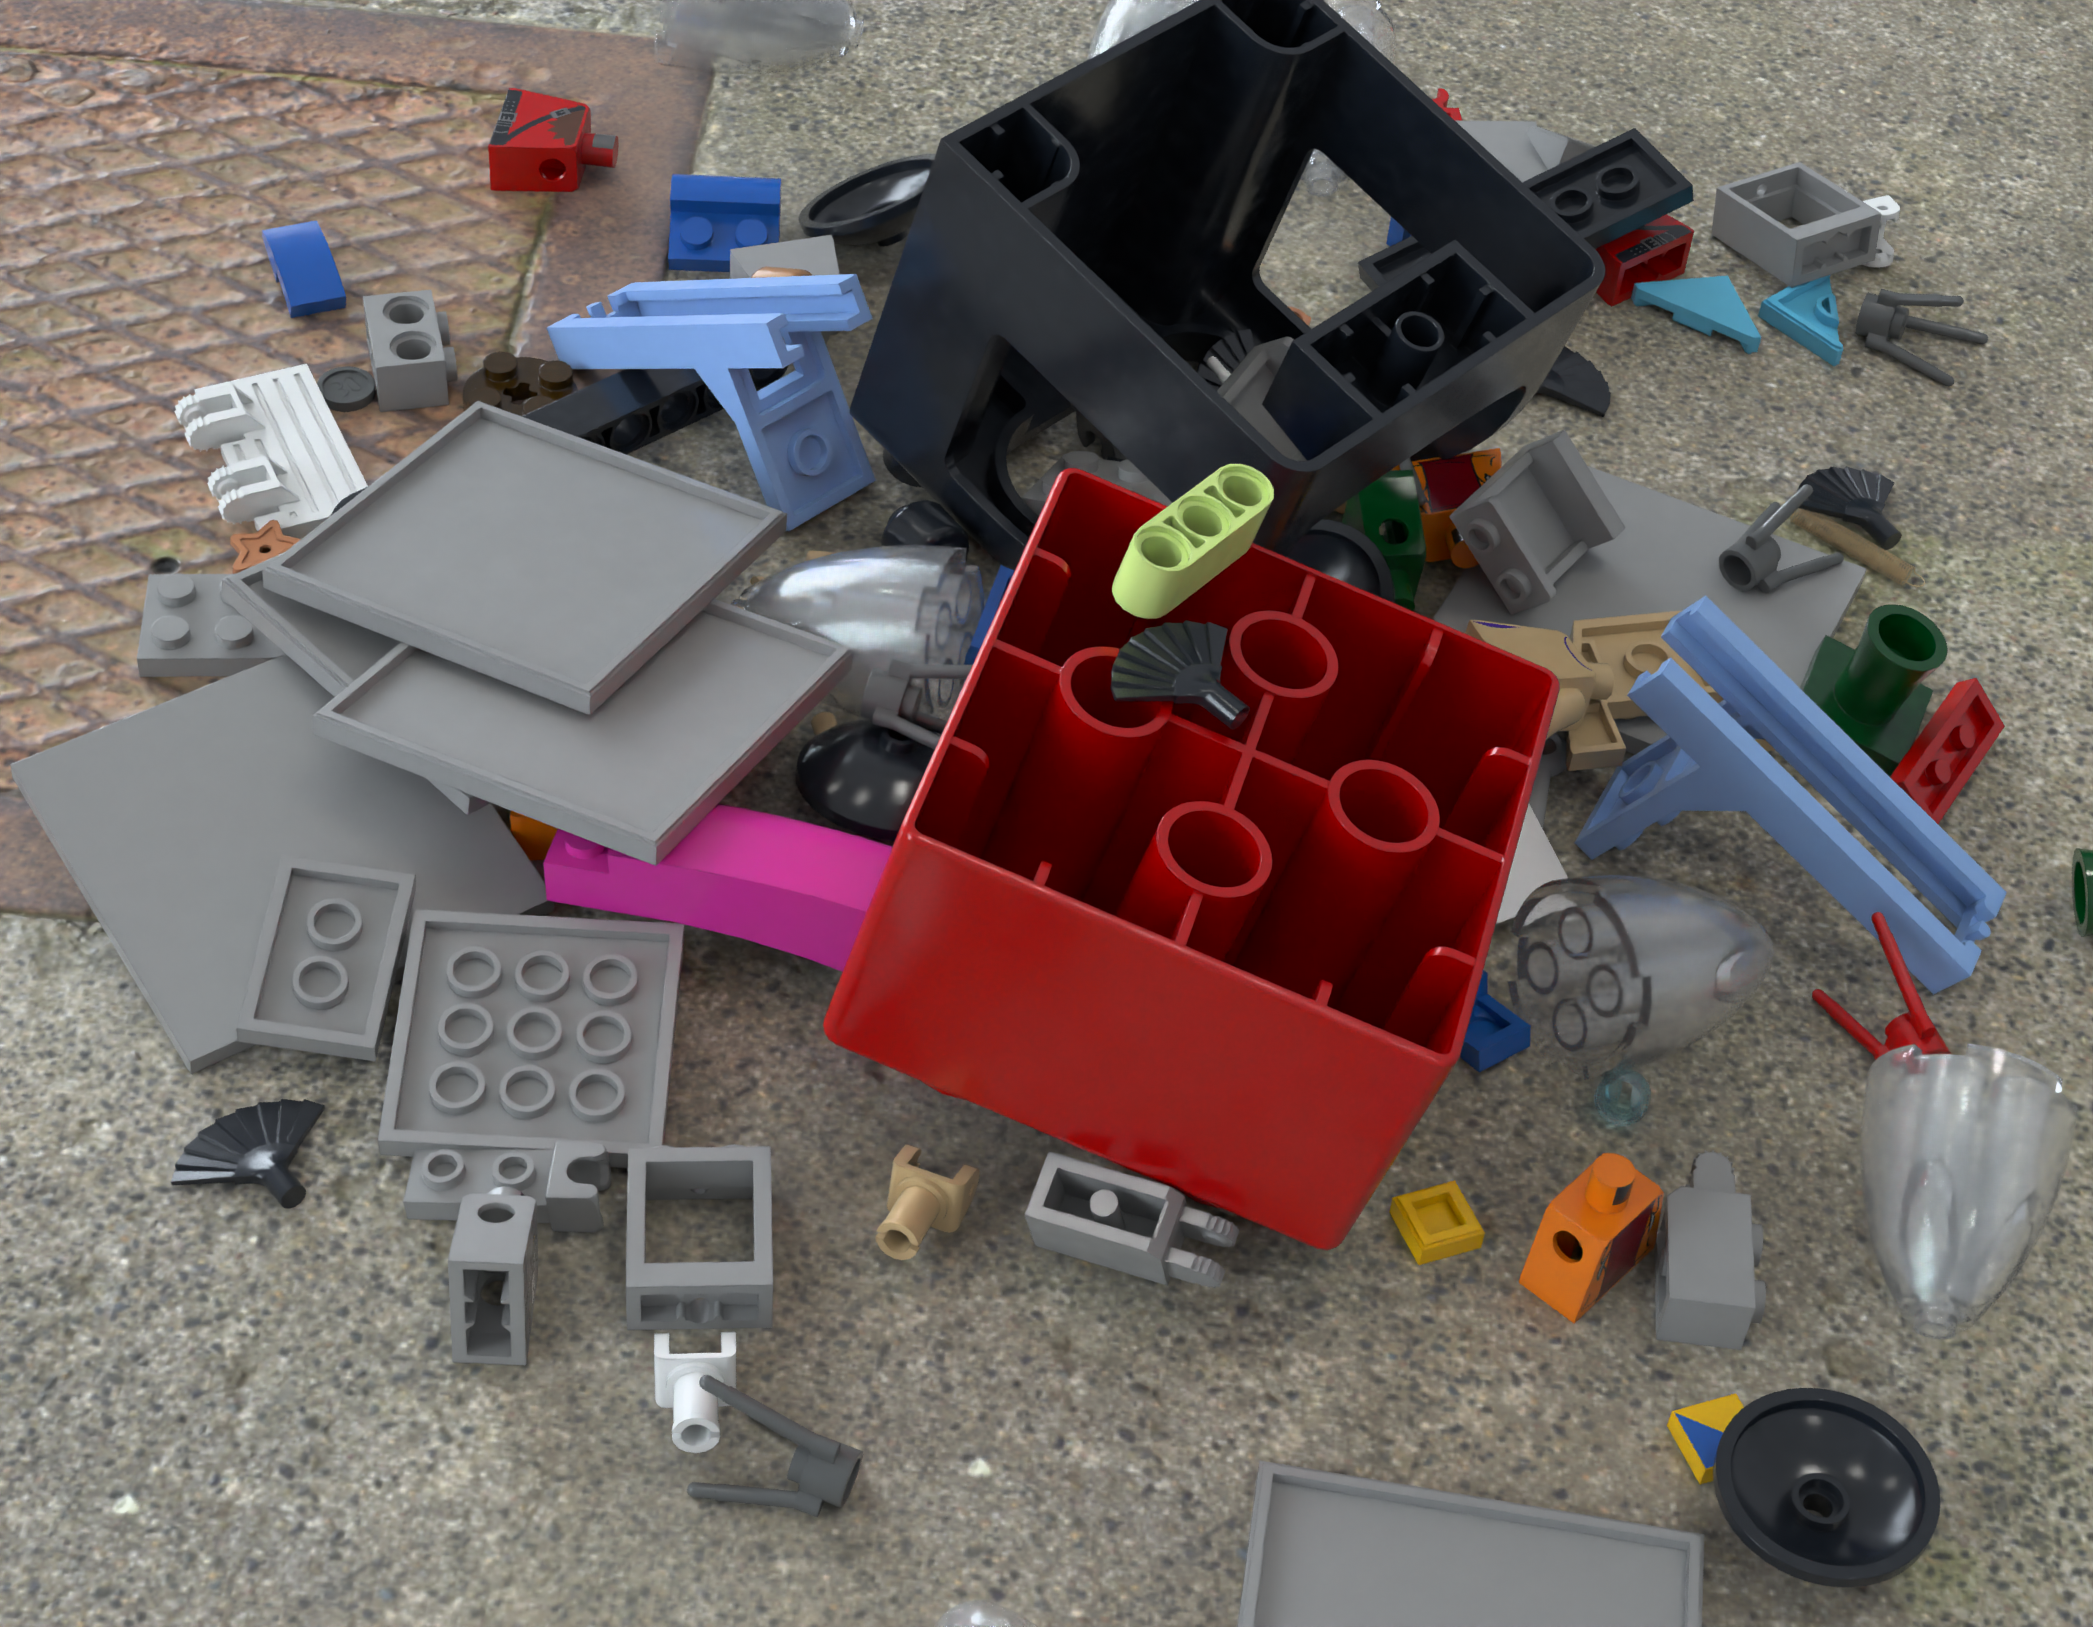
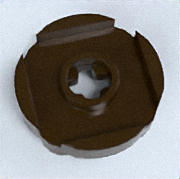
[462,351,578,416]

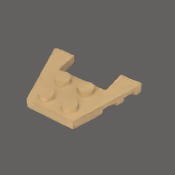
[1566,610,1775,771]

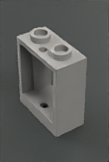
[1712,162,1881,288]
[626,1144,773,1330]

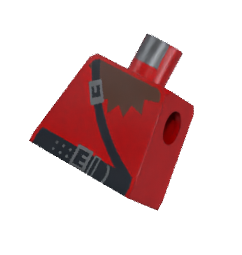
[488,88,619,192]
[1595,214,1694,307]

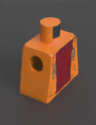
[1391,448,1502,568]
[1519,1153,1664,1324]

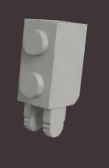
[1654,1150,1766,1350]
[1025,1151,1240,1288]

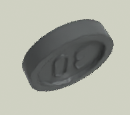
[317,366,376,412]

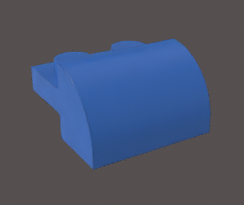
[668,174,781,272]

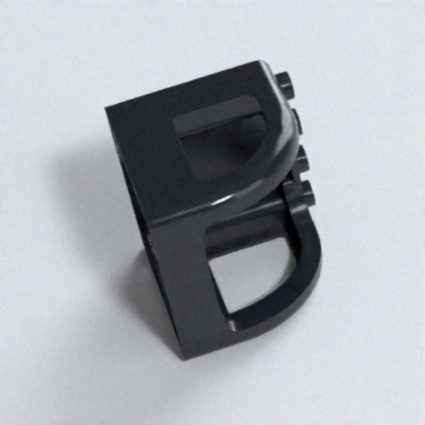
[849,0,1605,571]

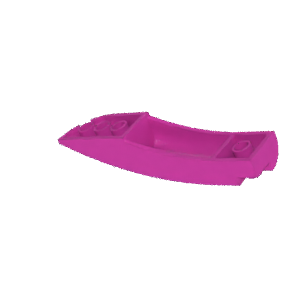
[543,803,892,972]

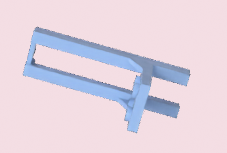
[546,274,876,531]
[1575,595,2007,995]

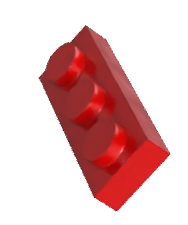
[1890,678,2005,824]

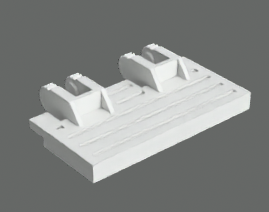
[174,364,368,539]

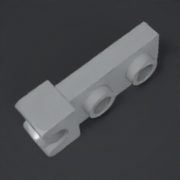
[403,1141,611,1232]

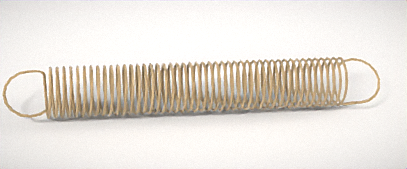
[1780,502,1925,587]

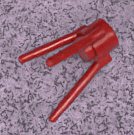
[1812,912,1952,1082]

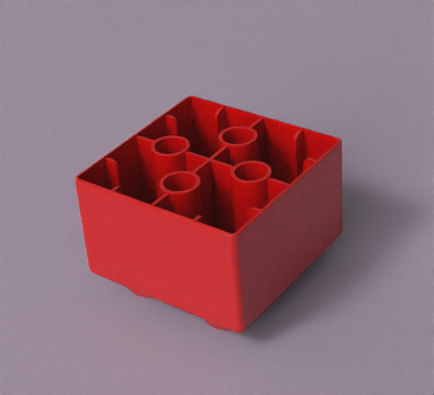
[823,468,1560,1251]

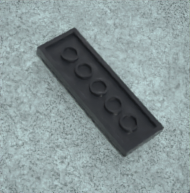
[1358,128,1694,291]

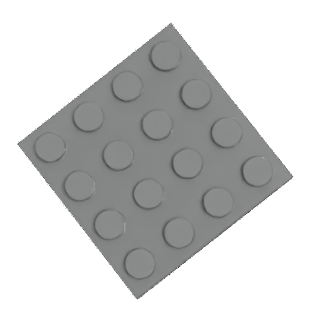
[378,909,685,1168]

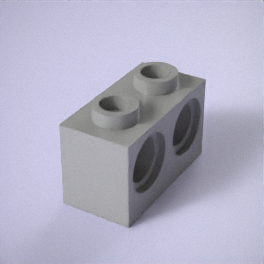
[363,290,458,412]

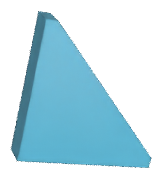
[1631,275,1761,354]
[1758,275,1843,366]

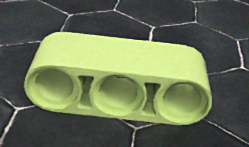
[1112,464,1274,619]

